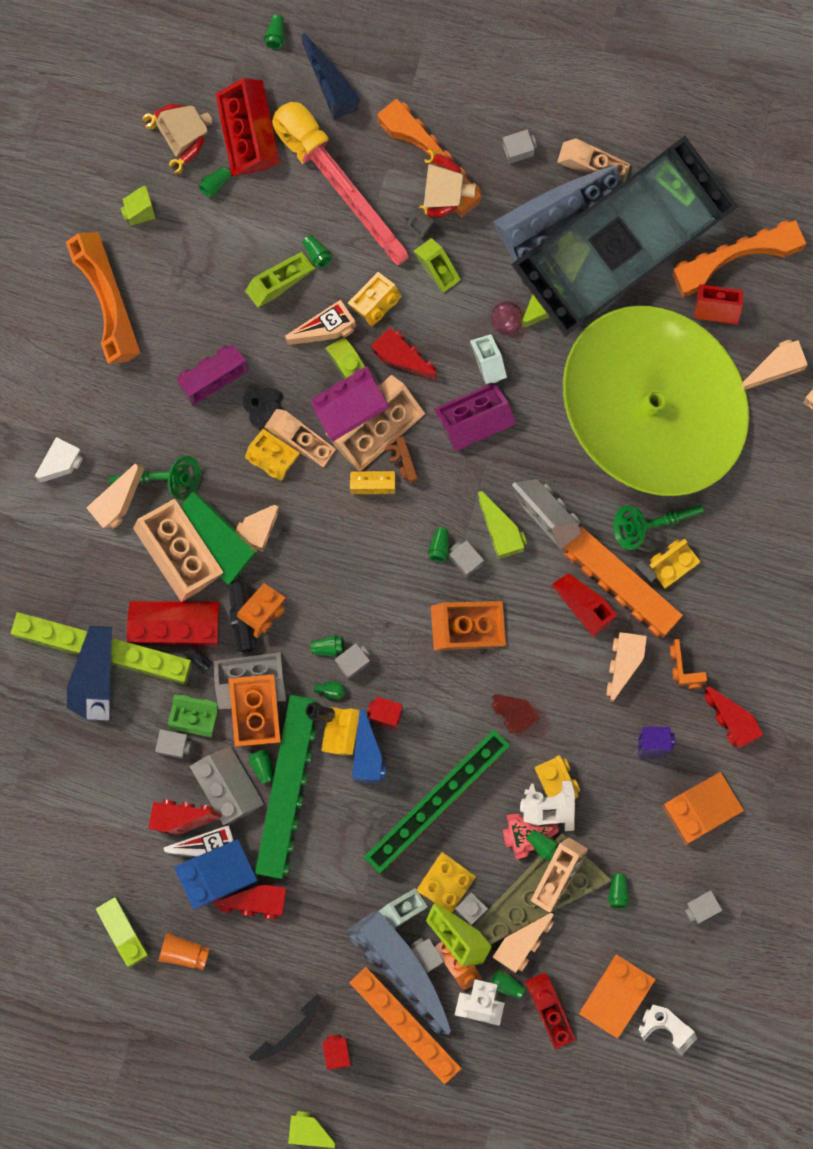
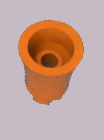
[158,931,209,970]

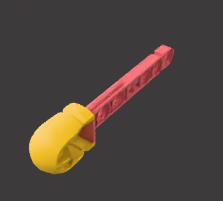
[272,102,409,265]

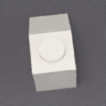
[35,437,83,482]

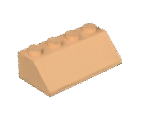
[325,375,425,472]
[133,499,223,602]

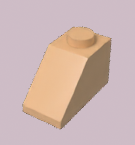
[236,505,279,551]

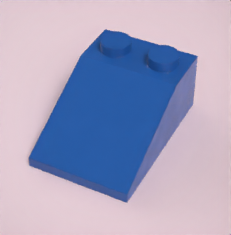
[352,709,387,785]
[174,839,257,911]

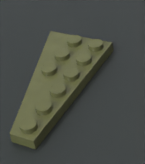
[472,833,612,945]

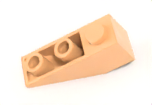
[557,139,630,183]
[264,409,336,467]
[606,632,647,702]
[492,913,554,973]

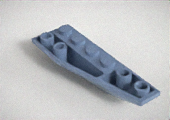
[493,165,622,262]
[346,911,451,1035]

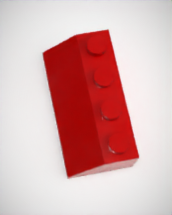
[215,78,280,176]
[126,601,220,647]

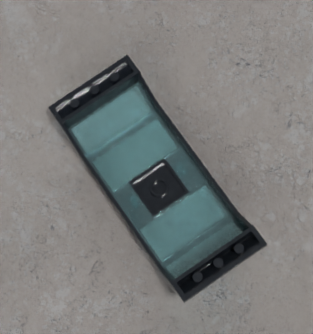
[511,136,738,337]

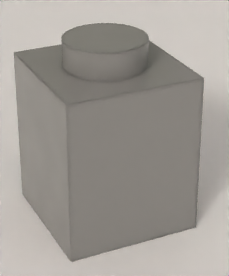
[502,129,537,164]
[449,540,484,578]
[334,643,371,680]
[155,729,191,759]
[684,890,722,925]
[455,892,488,926]
[411,938,444,974]

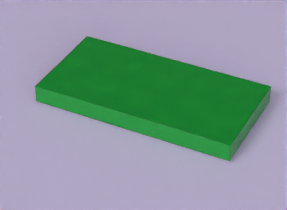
[181,491,258,585]

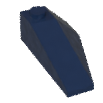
[301,33,360,119]
[67,626,113,720]

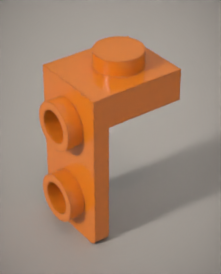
[670,639,707,689]
[434,941,482,992]

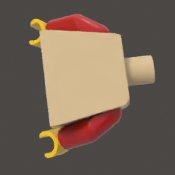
[143,103,212,174]
[419,150,477,217]

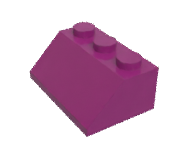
[177,344,248,406]
[311,366,389,442]
[434,383,516,451]

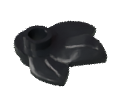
[243,388,283,430]

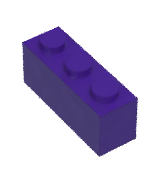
[638,727,675,758]

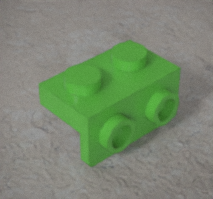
[167,695,218,737]

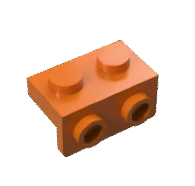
[237,583,286,638]

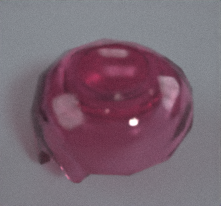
[490,301,524,335]

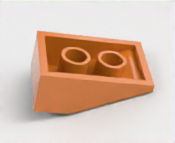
[430,601,506,651]
[229,674,280,747]
[662,772,744,846]
[579,954,655,1039]

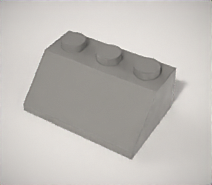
[512,479,581,549]
[213,652,286,709]
[189,746,264,827]

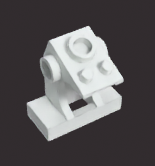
[520,781,575,831]
[455,980,505,1026]
[639,1005,697,1056]

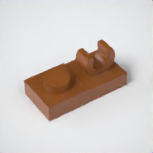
[386,437,418,485]

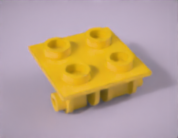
[416,852,476,913]

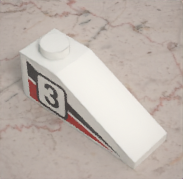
[164,825,234,857]

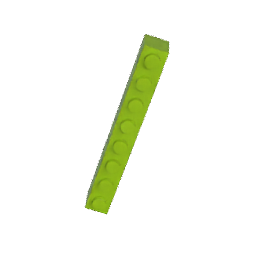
[10,612,192,685]

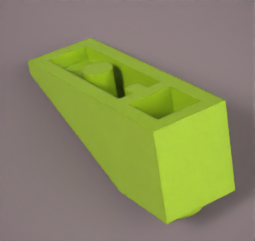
[245,252,315,308]
[478,491,527,559]
[96,897,149,968]
[426,903,492,967]

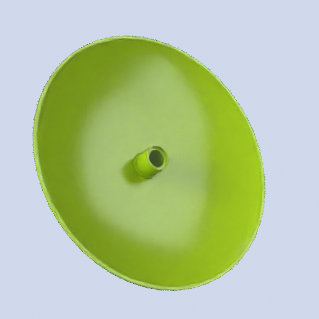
[563,306,749,496]

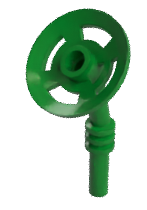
[109,456,201,500]
[613,504,704,550]

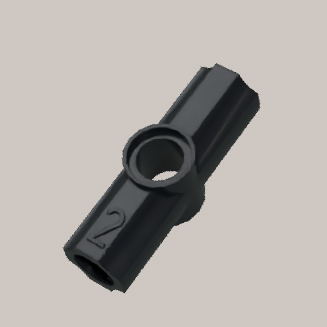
[228,582,256,652]

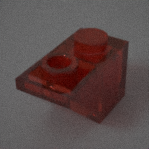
[490,694,540,736]

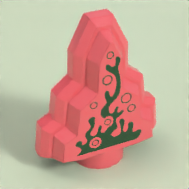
[503,814,559,860]

